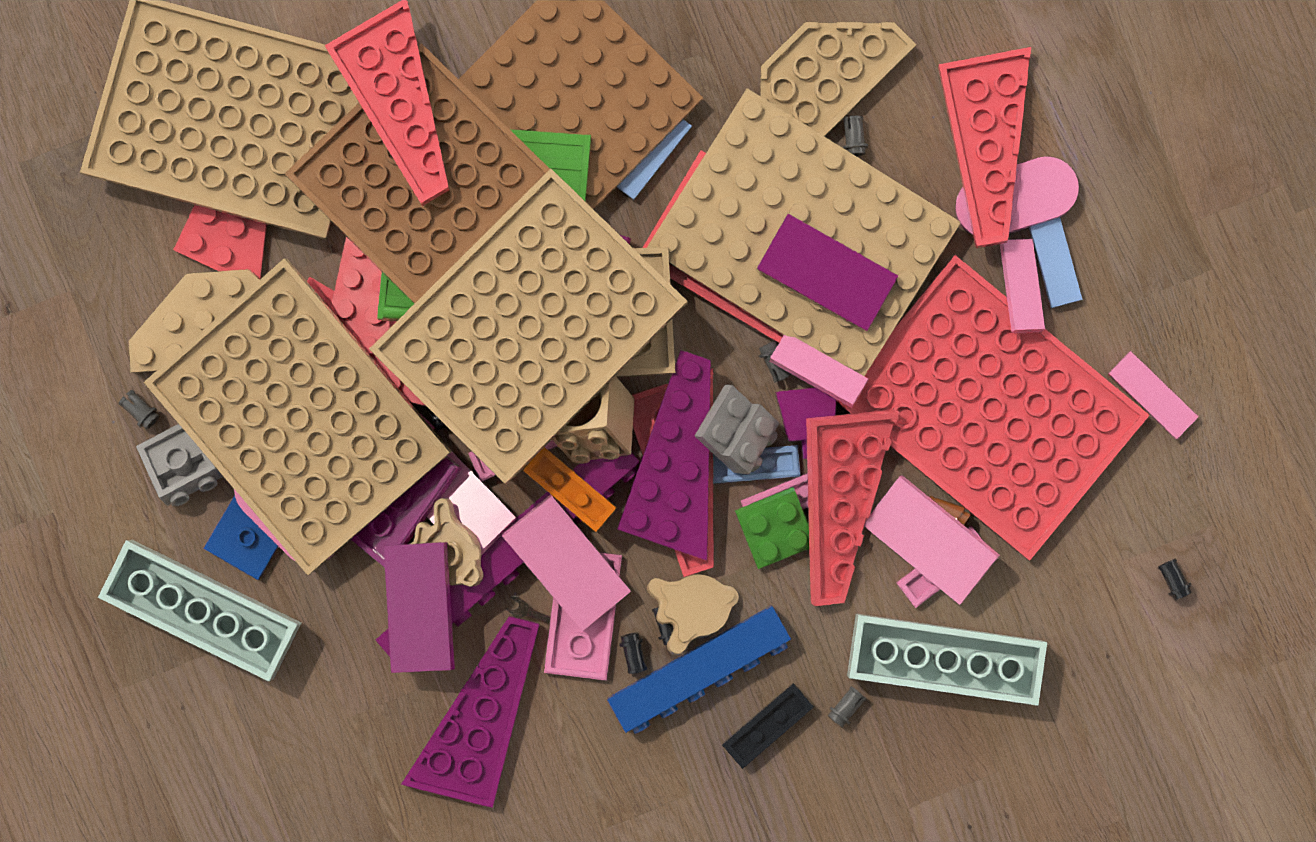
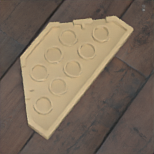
[760,22,916,136]
[129,269,260,373]

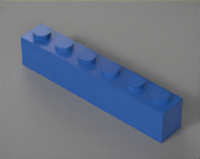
[607,605,791,734]

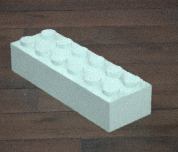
[98,540,302,681]
[847,614,1047,706]

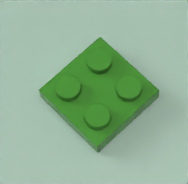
[735,487,809,569]

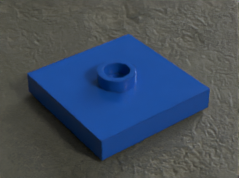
[203,495,279,580]

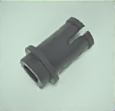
[843,116,868,156]
[759,341,792,383]
[119,390,160,430]
[828,686,867,728]

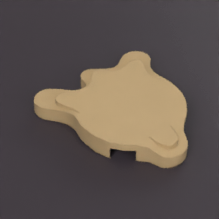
[411,498,483,587]
[647,574,739,655]

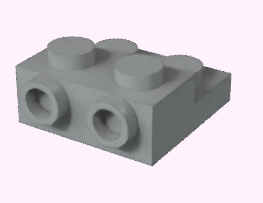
[695,385,779,474]
[136,424,223,506]

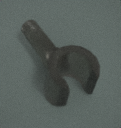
[505,595,551,624]

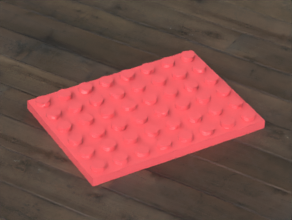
[836,255,1149,561]

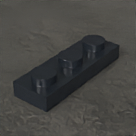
[722,683,814,769]

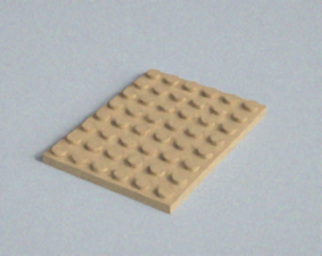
[80,0,359,240]
[647,88,961,376]
[369,169,688,485]
[144,258,452,575]

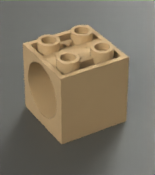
[552,376,634,464]

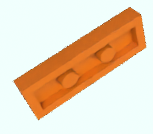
[523,447,616,532]

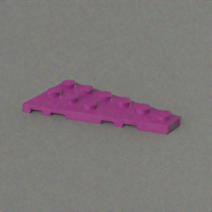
[617,350,711,560]
[401,616,540,808]

